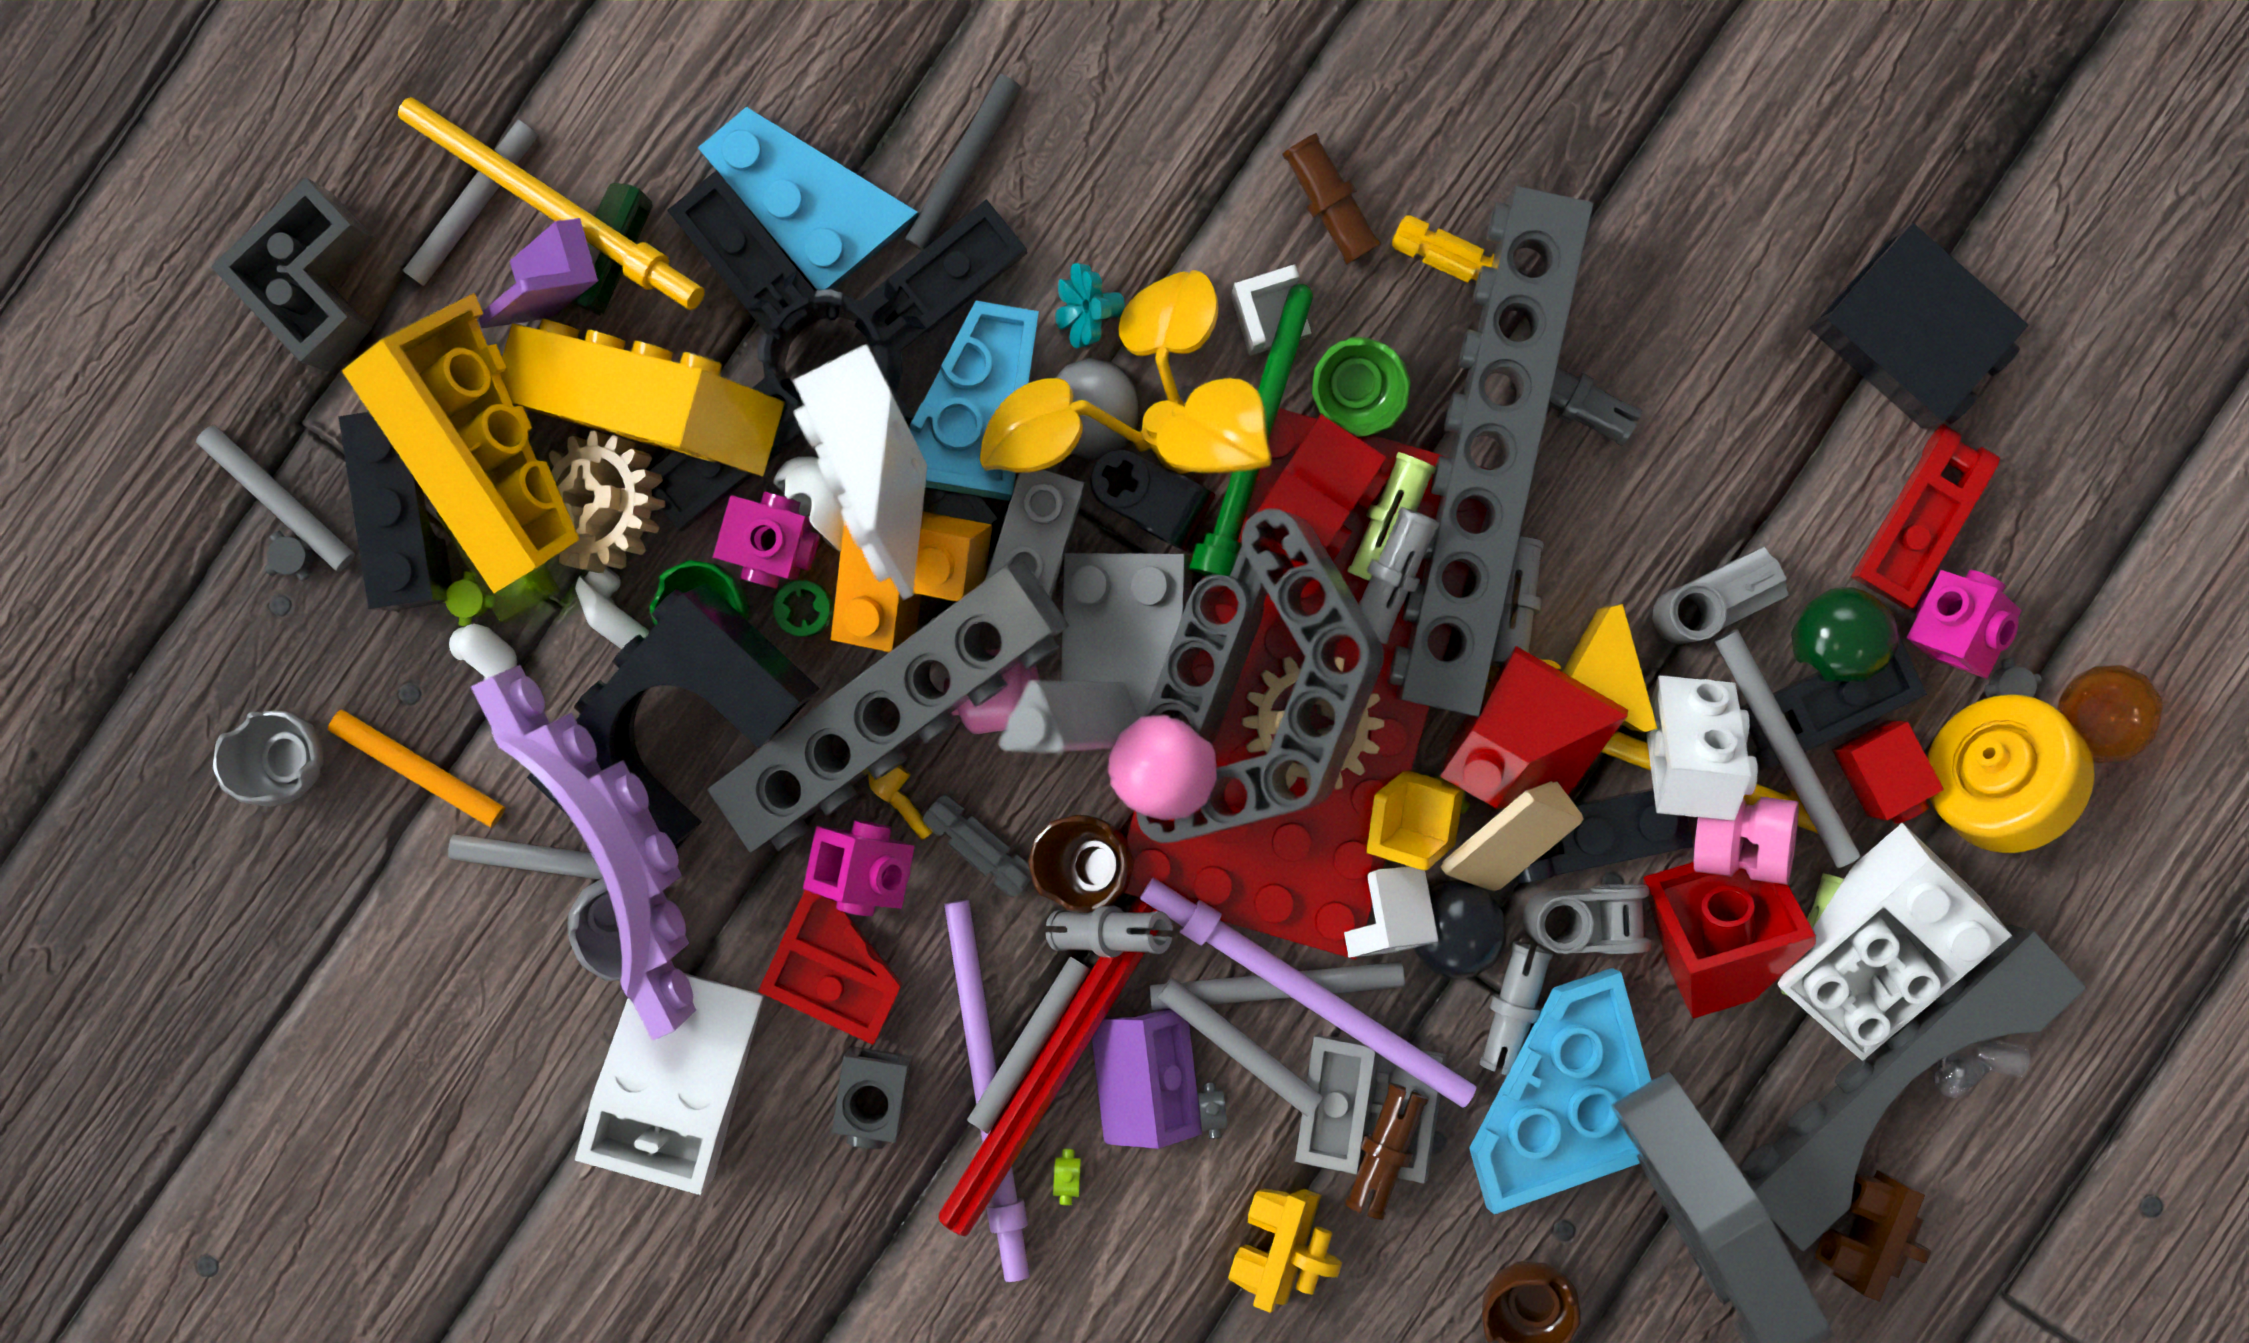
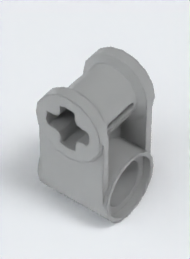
[1522,884,1651,954]

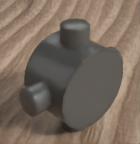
[264,531,314,582]
[1984,658,2042,697]
[1198,1083,1228,1139]

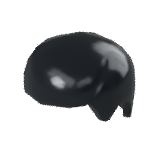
[1413,881,1506,979]

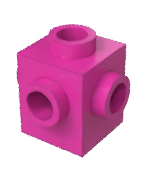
[713,492,819,589]
[1906,570,2022,679]
[803,820,915,916]

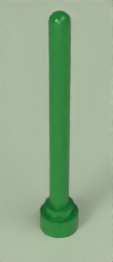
[1189,283,1313,577]

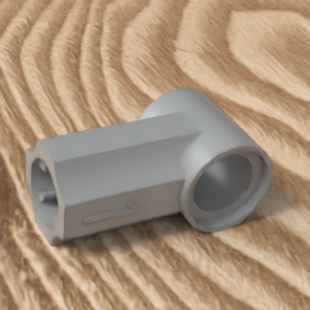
[1652,547,1789,644]

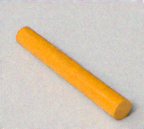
[328,709,505,828]

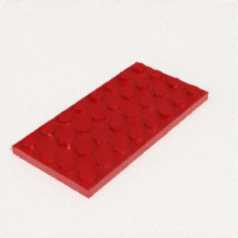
[1124,408,1492,960]

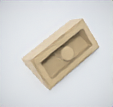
[1441,781,1583,891]

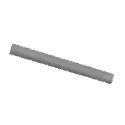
[1714,629,1860,868]
[1150,962,1405,1010]

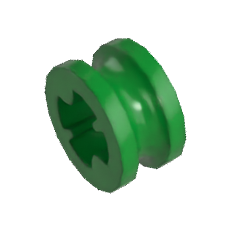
[773,580,834,637]

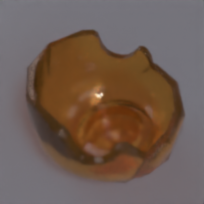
[2057,665,2164,763]

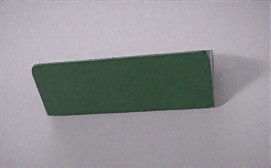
[571,183,653,316]

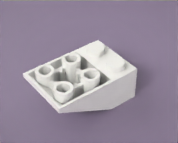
[793,344,927,600]
[1777,823,2012,1061]
[575,973,764,1195]

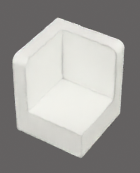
[1231,265,1312,356]
[1344,867,1439,958]

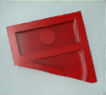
[758,890,903,1045]

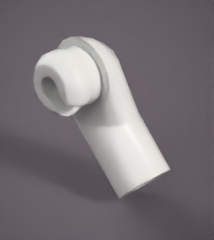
[575,566,649,649]
[449,624,517,680]

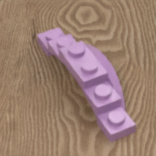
[471,665,696,1041]

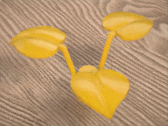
[980,270,1271,474]

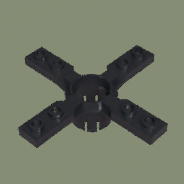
[650,170,1028,531]

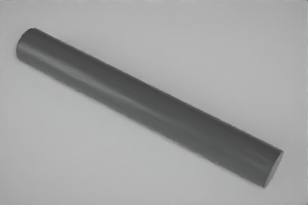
[905,74,1021,251]

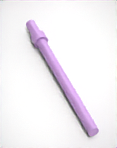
[1140,877,1477,1108]
[944,900,1030,1282]

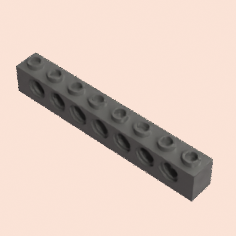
[1388,186,1594,717]

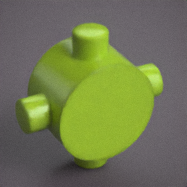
[442,571,496,627]
[1053,1149,1081,1206]

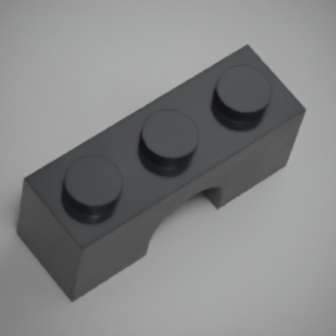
[338,412,452,611]

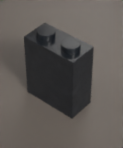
[1809,223,2029,428]

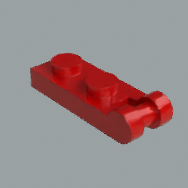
[1851,424,2000,609]

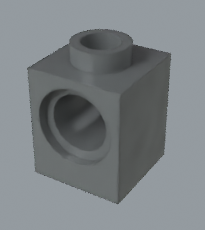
[832,1046,913,1149]

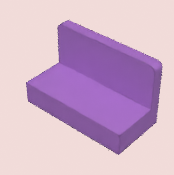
[479,218,598,328]
[1092,1009,1202,1149]

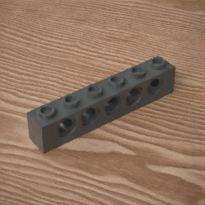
[707,562,1069,853]

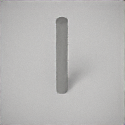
[403,119,539,286]
[196,425,355,572]
[448,834,603,880]
[967,957,1091,1134]
[1157,977,1323,1117]

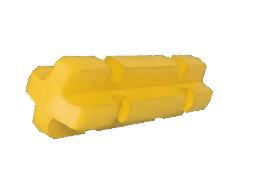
[1392,215,1494,283]

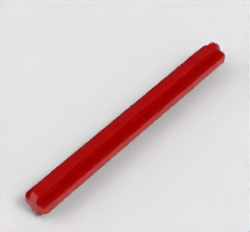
[939,897,1159,1237]

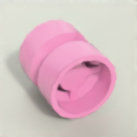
[1694,797,1799,885]

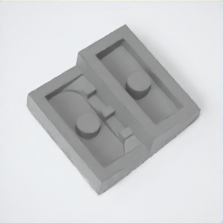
[1295,1035,1447,1183]

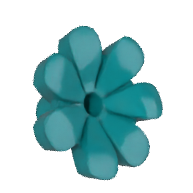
[1055,263,1125,348]

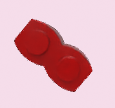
[1256,414,1388,564]

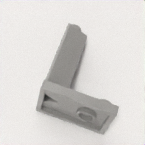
[999,553,1193,752]

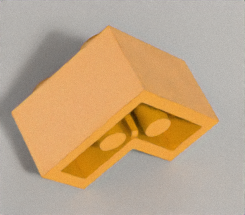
[831,511,993,652]

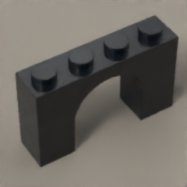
[527,583,820,851]

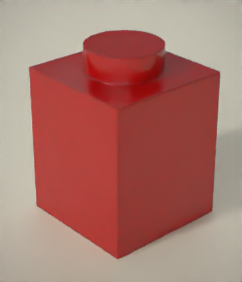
[1832,720,1944,824]

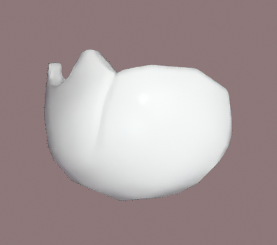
[774,457,844,552]

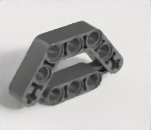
[1137,509,1384,843]
[1611,1071,1833,1343]

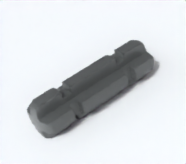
[922,795,1032,898]

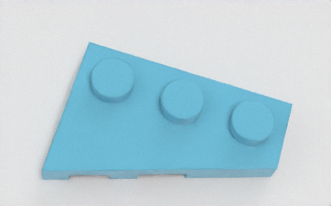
[698,107,919,290]
[909,301,1039,501]

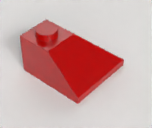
[1440,646,1628,808]
[1643,862,1816,1019]

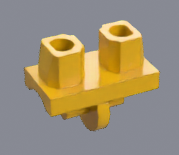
[1228,1188,1342,1313]

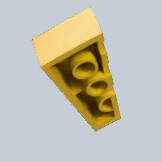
[342,293,580,593]
[500,319,785,476]

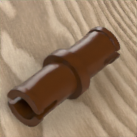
[1282,133,1381,265]
[1345,1083,1429,1220]

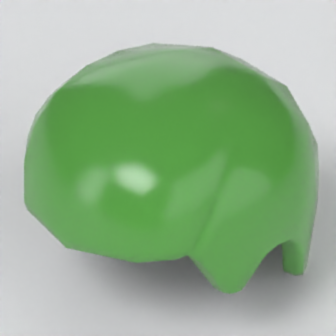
[1312,337,1411,437]

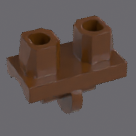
[1815,1170,1931,1302]

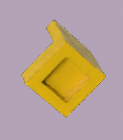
[1366,770,1464,870]

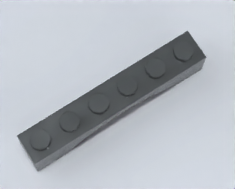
[1742,924,2087,1252]

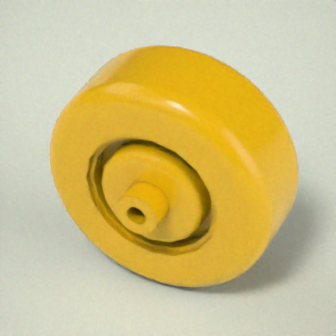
[1927,694,2094,853]

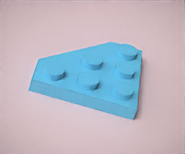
[1469,968,1651,1215]

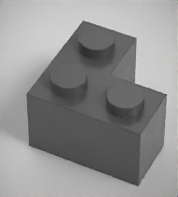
[211,177,375,372]

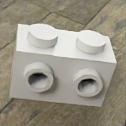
[1646,675,1758,820]

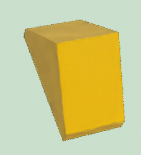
[1562,604,1657,732]

